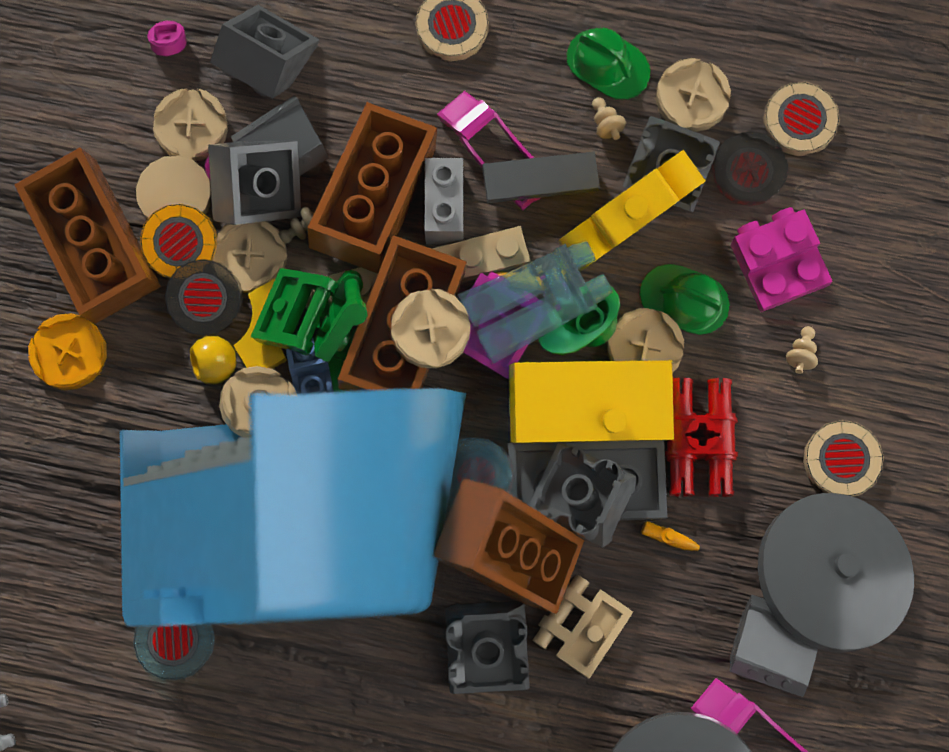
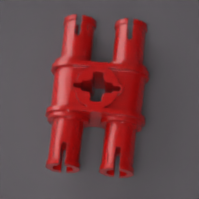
[665,378,738,497]

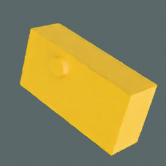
[509,360,674,443]

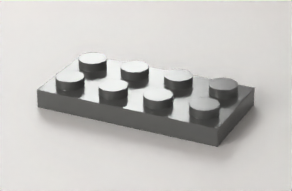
[508,440,667,521]

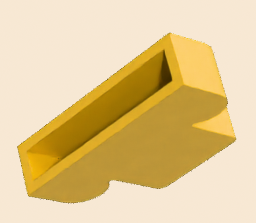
[557,150,706,272]

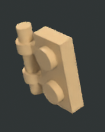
[532,575,633,679]

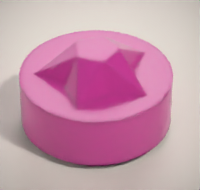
[148,21,187,56]

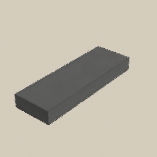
[482,151,600,203]

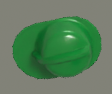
[567,28,650,100]
[640,264,730,335]
[537,283,620,355]

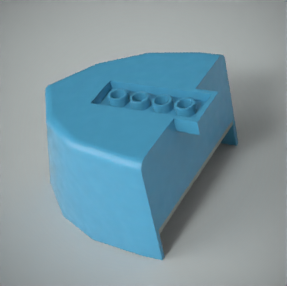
[120,388,466,626]

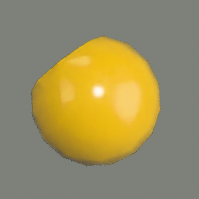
[190,336,237,384]

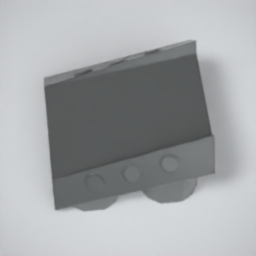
[231,95,329,178]
[623,116,720,212]
[529,442,636,547]
[730,595,818,697]
[445,600,530,694]

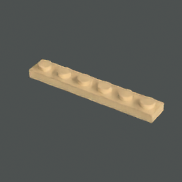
[306,226,531,309]

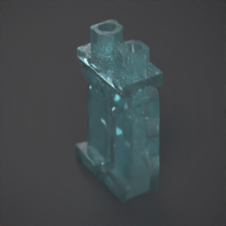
[457,241,613,364]

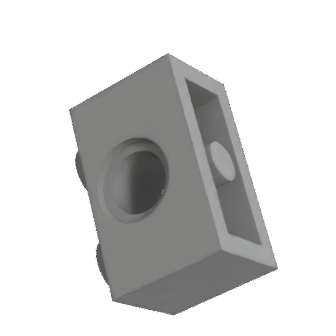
[425,158,464,245]

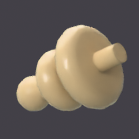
[592,97,626,140]
[786,326,818,374]

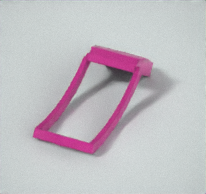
[437,91,540,210]
[691,678,808,752]

